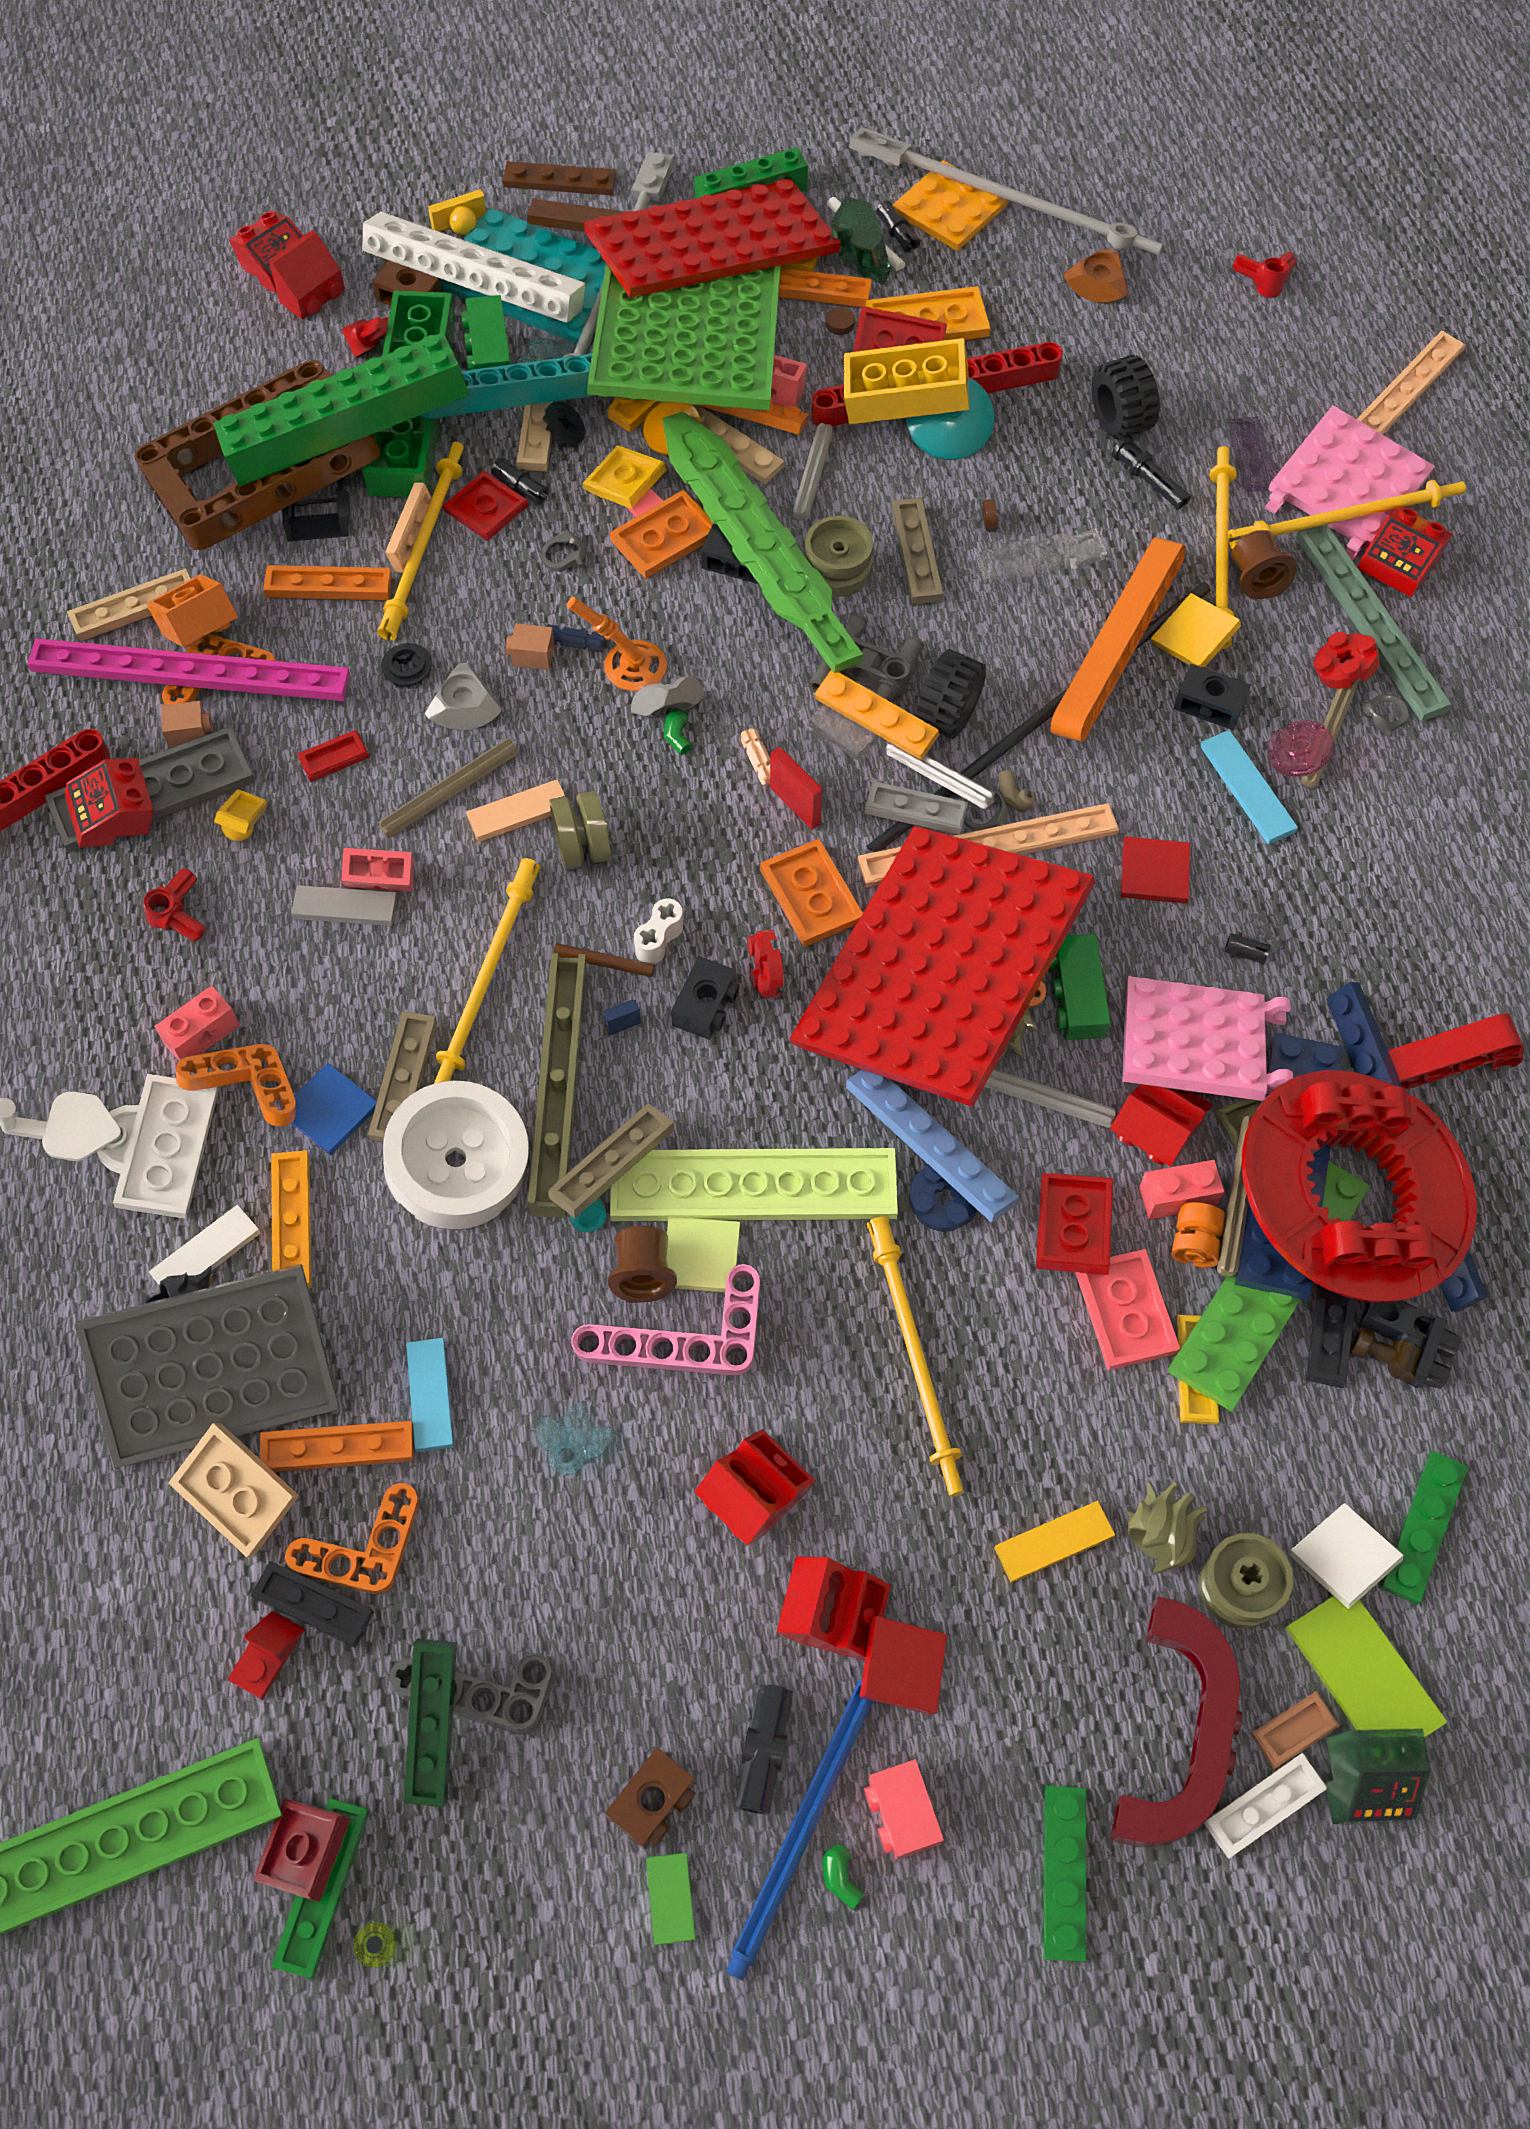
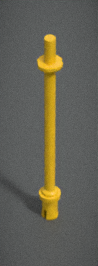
[377,442,464,641]
[1209,446,1237,649]
[1228,480,1466,549]
[434,858,541,1084]
[867,1216,964,1497]

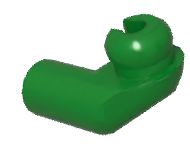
[663,710,693,756]
[822,1844,865,1910]

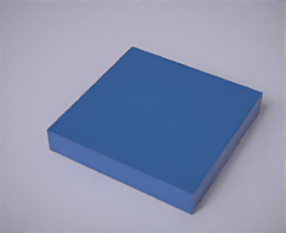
[280,1063,377,1156]

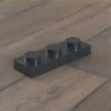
[1306,1285,1356,1388]
[250,1561,374,1648]

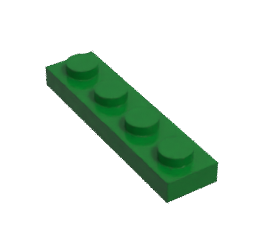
[1380,1450,1468,1605]
[1043,1785,1086,1963]
[271,1798,370,1980]

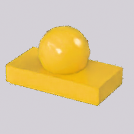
[428,189,486,235]
[214,789,268,842]

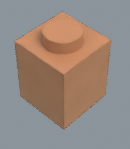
[506,623,555,670]
[161,701,213,748]

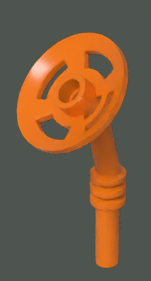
[567,597,667,691]

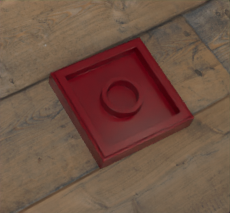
[253,1798,350,1903]

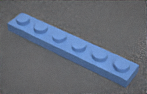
[846,1070,1019,1223]

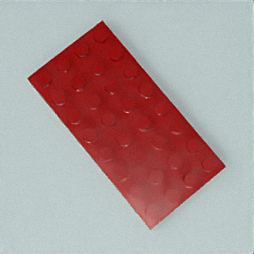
[585,179,841,298]

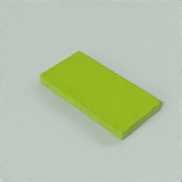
[1285,1596,1447,1766]

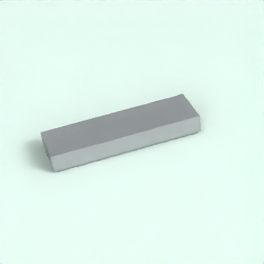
[865,781,968,835]
[291,885,397,926]

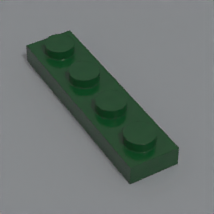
[404,1638,457,1807]

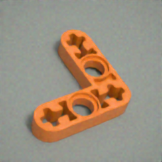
[162,634,276,705]
[176,1044,296,1126]
[285,1483,419,1594]

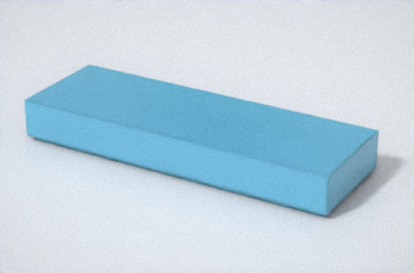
[406,1338,454,1453]

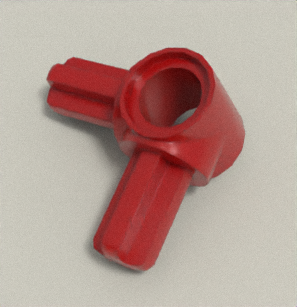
[1232,252,1297,298]
[341,317,389,358]
[143,869,206,942]

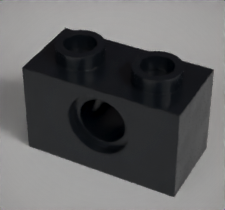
[1173,664,1251,730]
[671,956,740,1040]

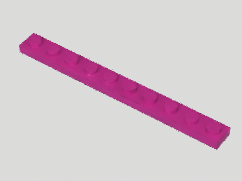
[27,638,350,701]

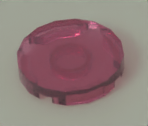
[1267,720,1334,777]

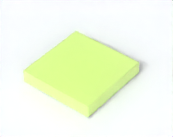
[667,1218,740,1292]

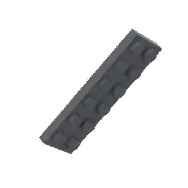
[44,726,255,852]

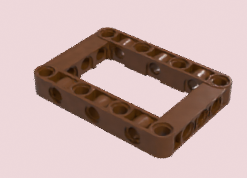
[134,360,381,550]

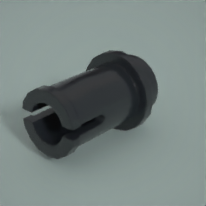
[1224,932,1271,965]

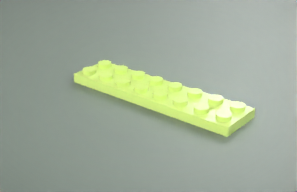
[610,1148,898,1221]

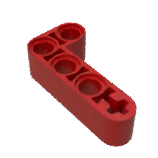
[1388,1013,1524,1089]

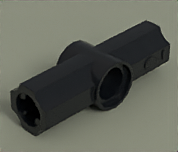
[735,1684,793,1815]

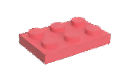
[1075,1249,1180,1371]

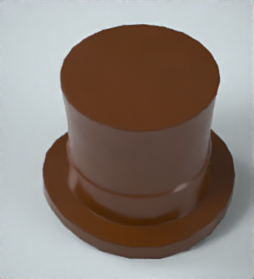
[1232,530,1297,599]
[608,1226,677,1303]

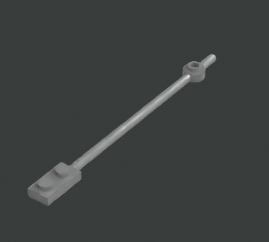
[849,127,1164,255]
[560,152,675,403]

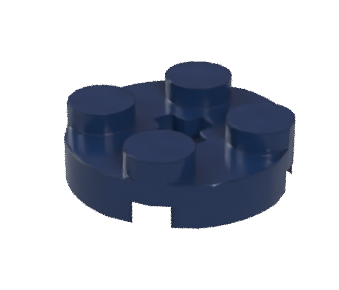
[909,1164,978,1232]

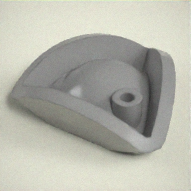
[425,663,502,730]
[631,676,704,718]

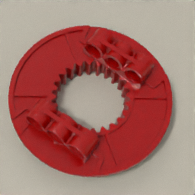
[1242,1070,1477,1302]

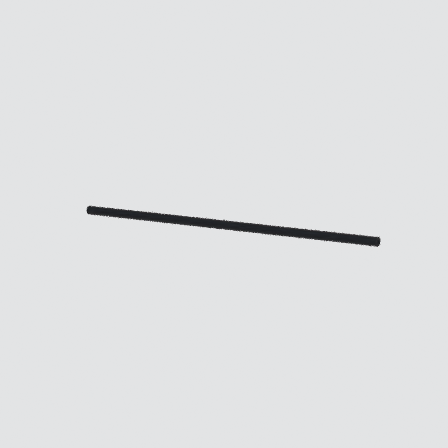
[867,582,1211,852]

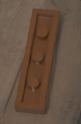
[503,161,617,196]

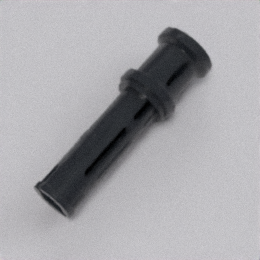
[1112,435,1191,510]

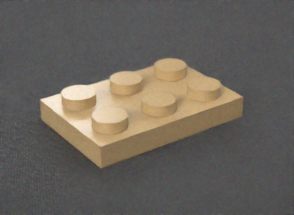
[168,1423,299,1557]

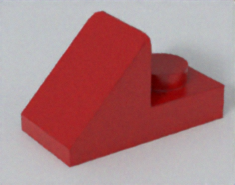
[227,1611,305,1700]

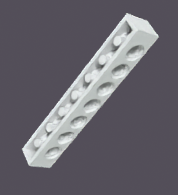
[362,212,585,323]

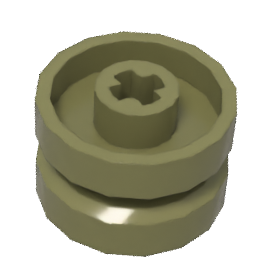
[805,516,873,597]
[549,789,611,871]
[1198,1533,1294,1629]

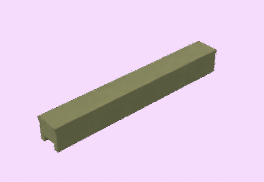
[528,953,588,1218]

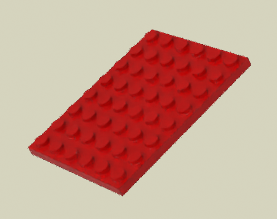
[789,826,1095,1107]

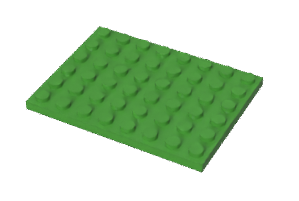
[587,264,780,410]

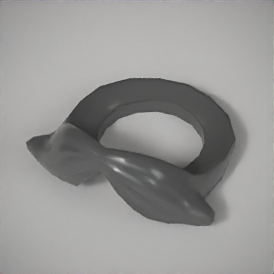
[541,529,586,572]
[1359,694,1409,737]
[964,787,1008,831]

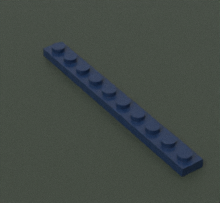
[1326,981,1488,1312]

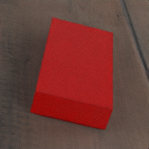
[297,730,370,782]

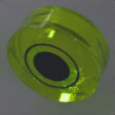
[353,1922,397,1968]

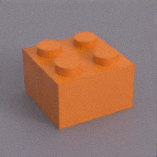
[146,574,238,648]

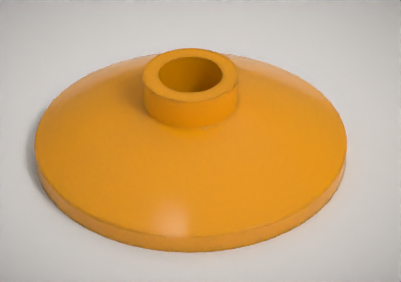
[643,402,701,455]

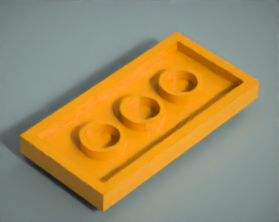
[865,286,991,341]

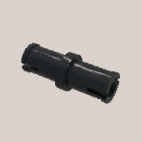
[876,200,920,253]
[491,457,549,505]

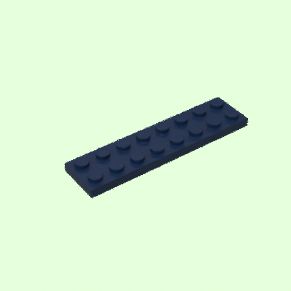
[1234,1033,1344,1301]

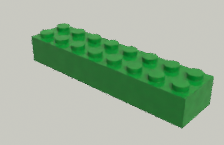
[363,291,456,498]
[213,332,470,487]

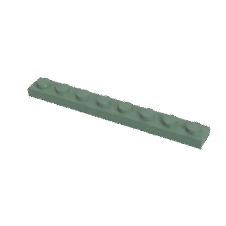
[1295,525,1452,722]

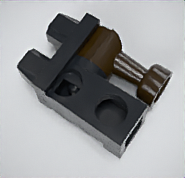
[1350,1300,1462,1389]

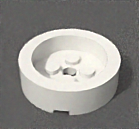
[383,1081,529,1229]

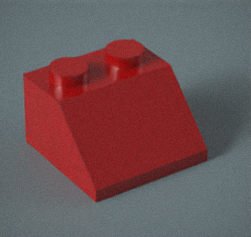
[269,230,345,320]

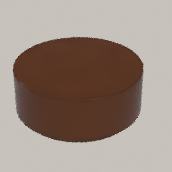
[826,307,855,335]
[982,499,998,531]

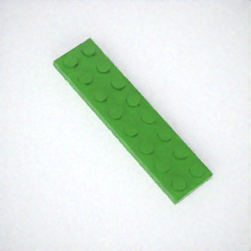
[1167,1161,1371,1412]
[0,1738,282,1936]

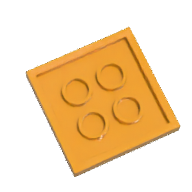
[893,160,1009,251]

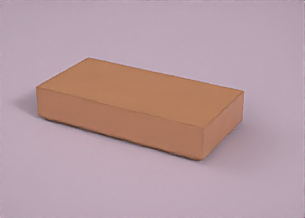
[1251,1691,1340,1769]

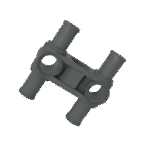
[808,612,925,702]

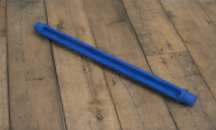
[726,1680,873,1981]

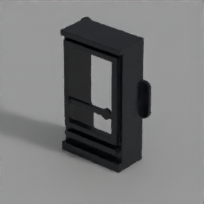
[282,476,350,542]

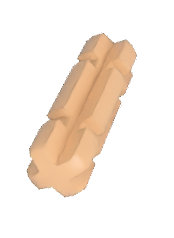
[741,728,770,785]

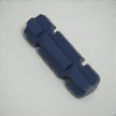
[546,624,605,652]

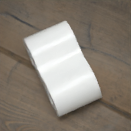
[634,899,683,964]

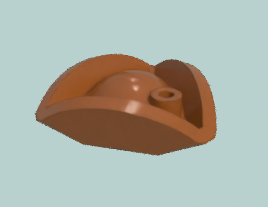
[1064,248,1129,303]

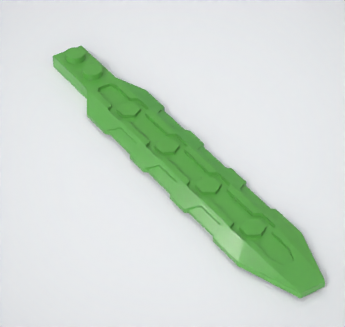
[663,411,863,674]

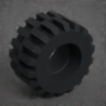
[1091,354,1160,440]
[916,649,986,739]

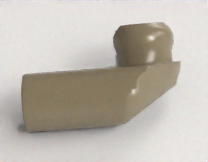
[998,770,1035,811]

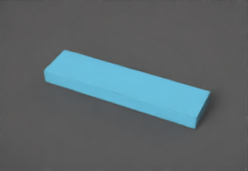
[1200,730,1298,845]

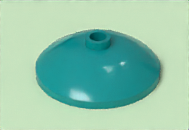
[906,377,994,460]

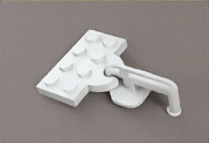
[0,1074,219,1219]

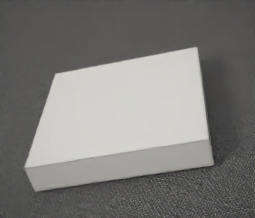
[1290,1503,1403,1609]

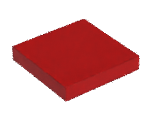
[443,470,529,542]
[770,747,823,830]
[1120,836,1190,904]
[860,1616,947,1715]

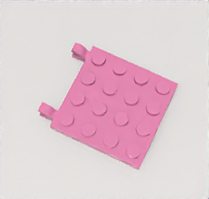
[1265,405,1435,561]
[1122,976,1293,1101]

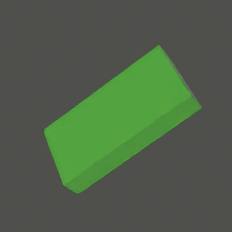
[646,1852,696,1946]

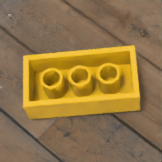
[844,338,970,424]

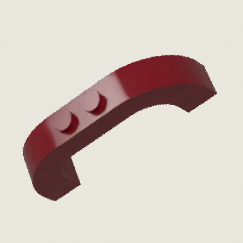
[1110,1596,1243,1847]

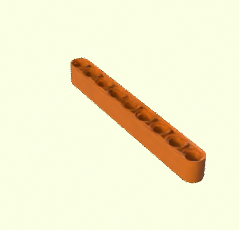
[1050,537,1186,742]

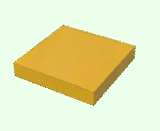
[582,445,667,509]
[1151,593,1241,667]

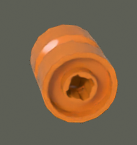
[1171,1202,1226,1268]

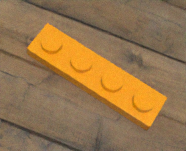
[814,670,939,761]
[271,1150,312,1288]

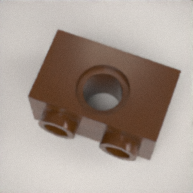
[372,260,442,306]
[605,1747,696,1850]

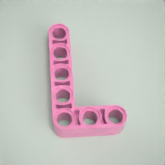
[571,1264,760,1376]

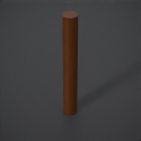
[554,943,655,977]

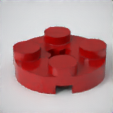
[1313,632,1380,689]
[747,929,783,999]

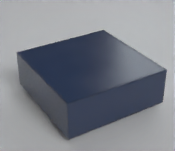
[603,1000,641,1036]

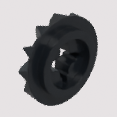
[542,401,585,448]
[381,643,433,689]

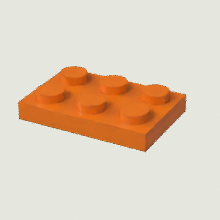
[610,489,713,579]
[760,839,863,947]

